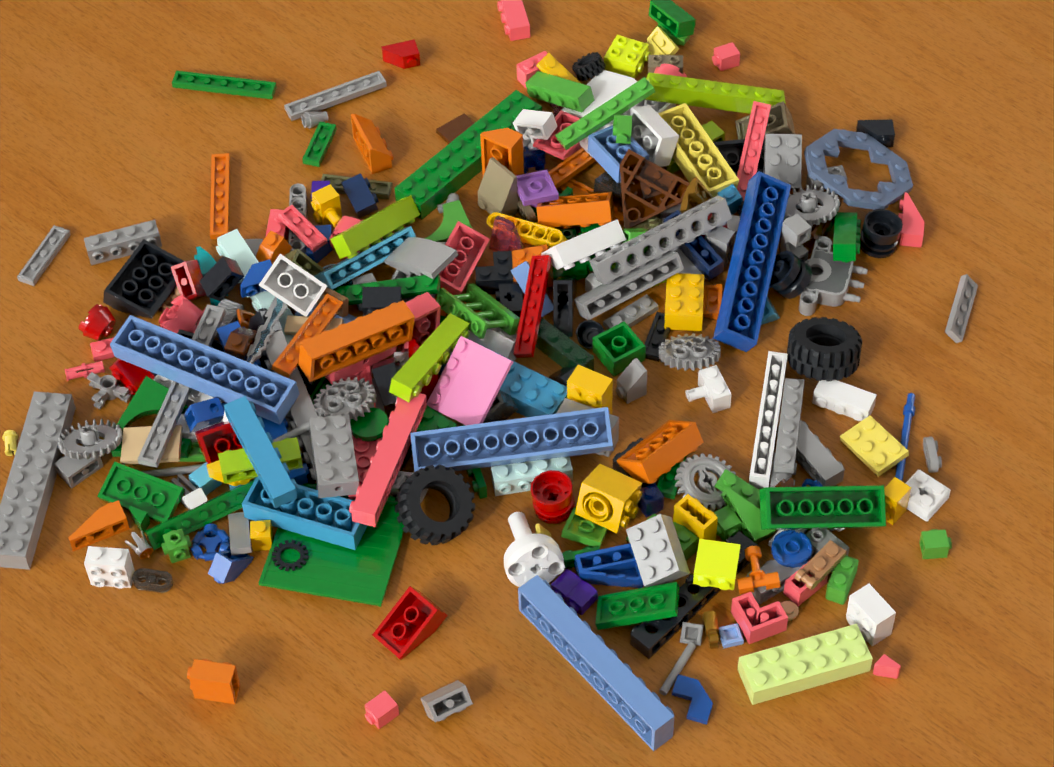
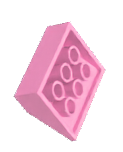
[427,336,513,425]

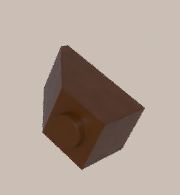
[224,327,257,361]

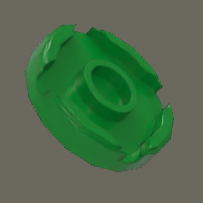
[350,407,388,442]

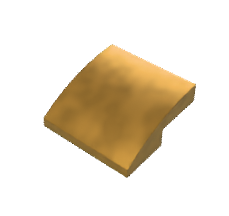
[680,177,713,227]

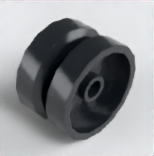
[769,250,812,299]

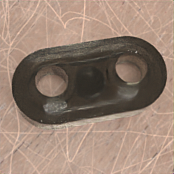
[132,568,173,593]

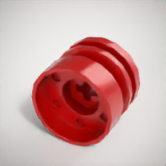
[530,470,575,524]

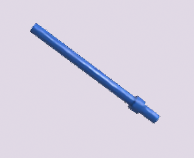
[895,393,915,482]

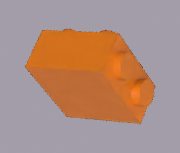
[187,659,240,704]

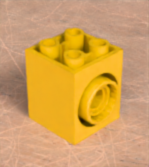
[575,464,642,533]

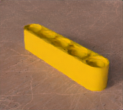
[487,212,567,249]

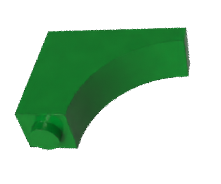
[117,376,188,432]

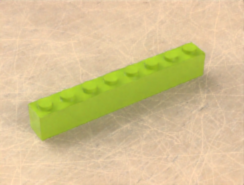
[644,72,786,114]

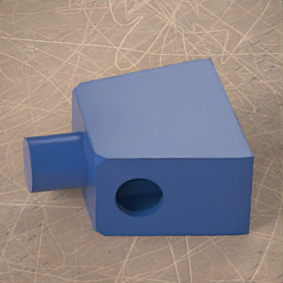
[184,397,227,433]

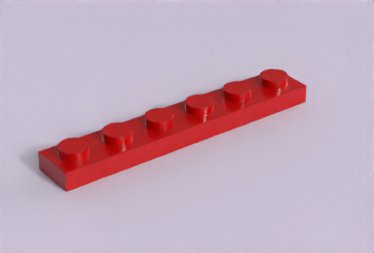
[513,255,552,358]

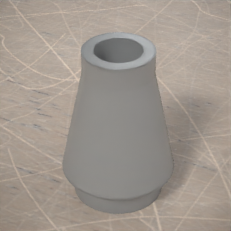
[301,111,328,129]

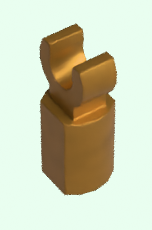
[703,611,719,649]

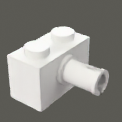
[685,365,731,413]

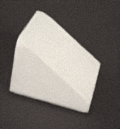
[181,488,207,509]

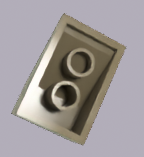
[735,101,795,140]
[478,157,518,217]

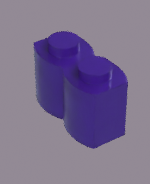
[550,569,598,615]

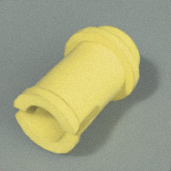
[2,430,18,456]

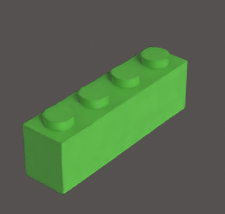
[525,71,594,113]

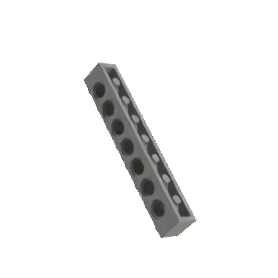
[589,195,733,284]

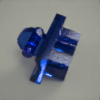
[523,146,545,174]

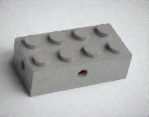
[309,414,359,498]

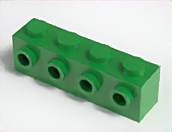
[833,212,861,263]

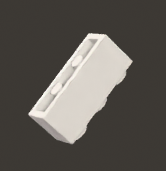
[812,380,877,421]

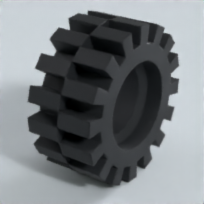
[572,52,606,81]
[272,540,309,571]

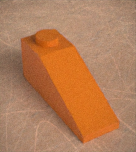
[256,230,292,265]
[68,500,130,551]

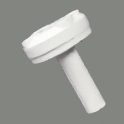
[504,512,565,587]

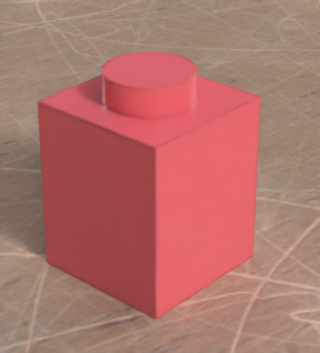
[712,42,740,71]
[365,691,399,729]

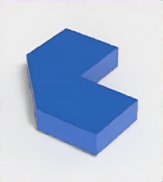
[672,674,713,725]

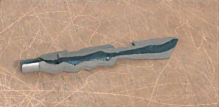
[246,297,288,364]

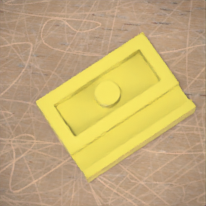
[646,26,679,55]

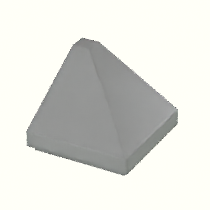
[680,622,704,646]

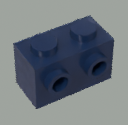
[341,173,379,219]

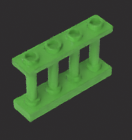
[436,283,520,339]

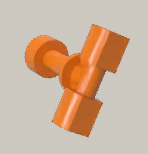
[737,546,781,595]

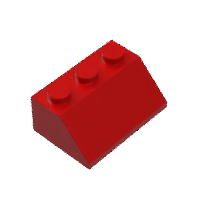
[195,421,243,464]

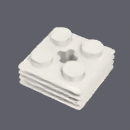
[905,470,951,521]

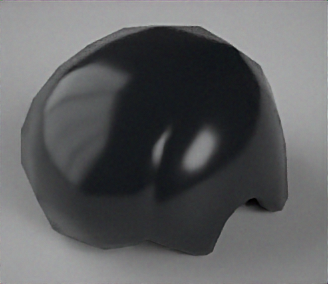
[576,320,604,349]

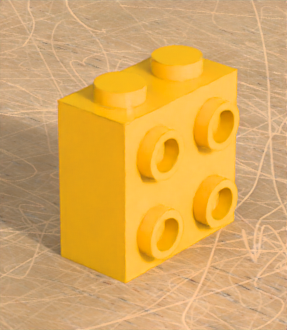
[673,494,718,545]

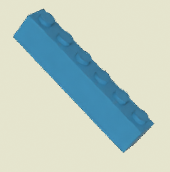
[224,396,298,508]

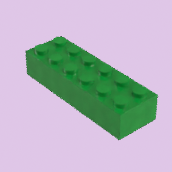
[759,485,886,530]

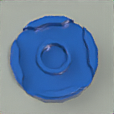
[771,530,812,568]

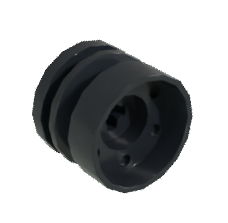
[860,209,903,258]

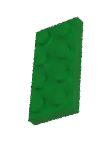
[97,461,185,523]
[595,582,679,630]

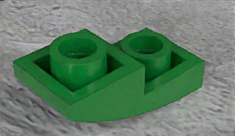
[553,261,589,280]

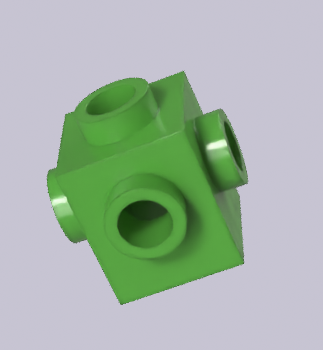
[161,529,192,564]

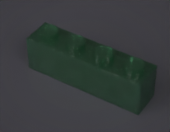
[536,317,594,371]

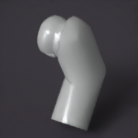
[437,193,459,214]

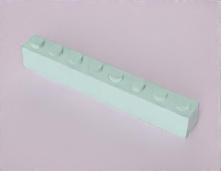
[216,229,295,344]

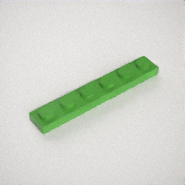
[555,77,655,150]

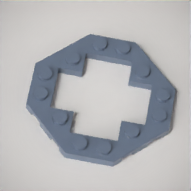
[804,129,913,210]

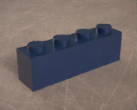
[663,210,724,281]

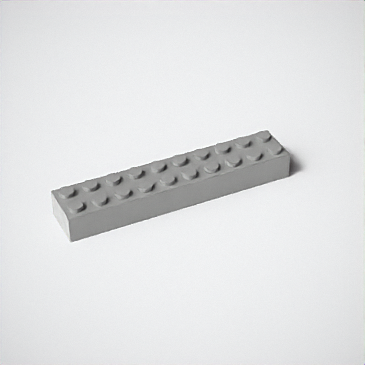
[0,391,76,570]

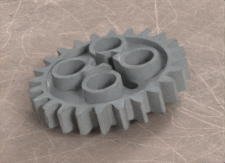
[659,333,721,371]
[313,377,377,421]

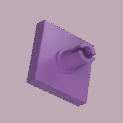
[517,170,559,207]

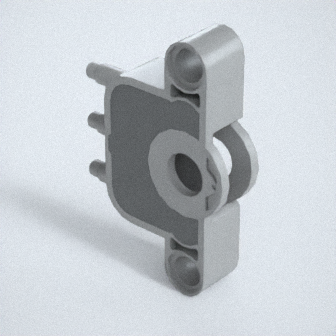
[799,236,868,316]

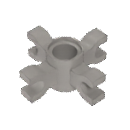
[87,372,131,410]

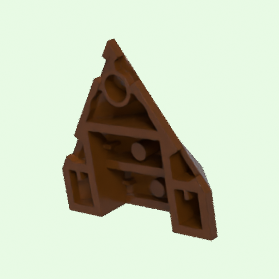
[620,149,689,229]

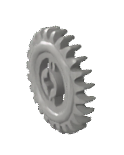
[784,184,840,226]
[58,419,123,460]
[675,453,736,512]

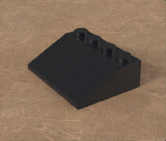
[103,239,185,319]

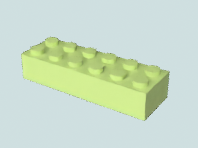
[737,624,873,705]

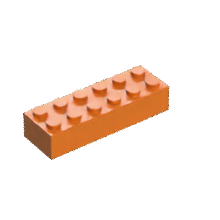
[299,300,415,382]

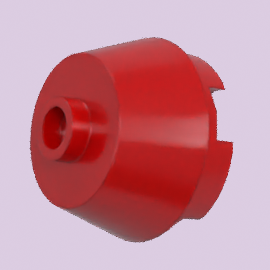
[78,304,116,341]

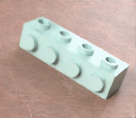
[491,456,573,496]

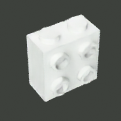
[84,546,135,589]

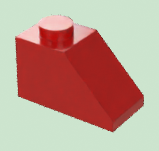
[381,39,421,69]

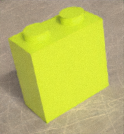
[604,35,650,79]
[693,539,740,590]

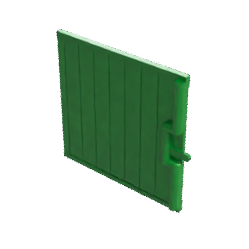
[258,482,404,607]

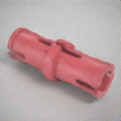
[65,361,105,381]

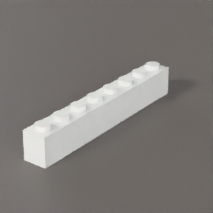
[749,351,788,489]

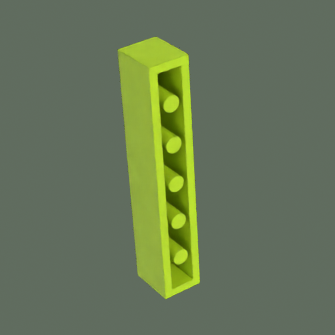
[330,195,420,259]
[389,313,470,402]

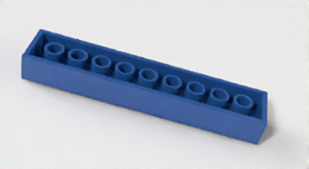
[713,171,791,352]

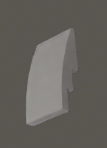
[384,237,458,279]

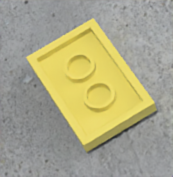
[840,416,909,477]

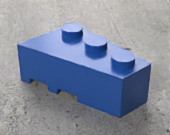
[574,543,644,588]

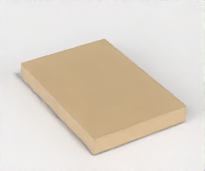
[120,424,183,465]

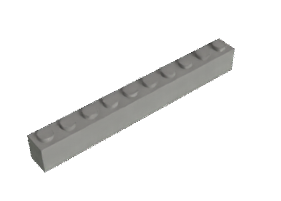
[258,330,343,497]

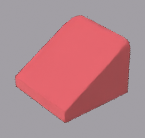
[873,654,901,679]

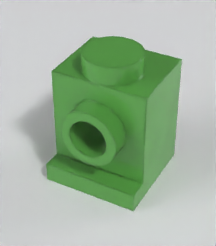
[613,115,632,144]

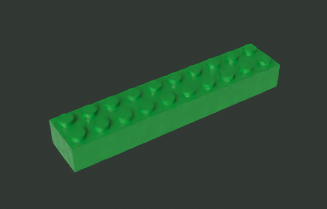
[394,90,542,220]

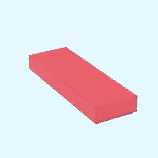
[278,205,327,252]

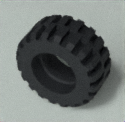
[787,317,862,381]
[395,465,475,545]

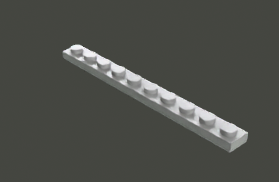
[137,304,226,468]

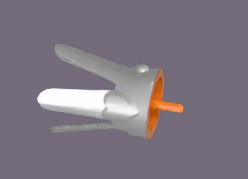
[125,530,153,559]

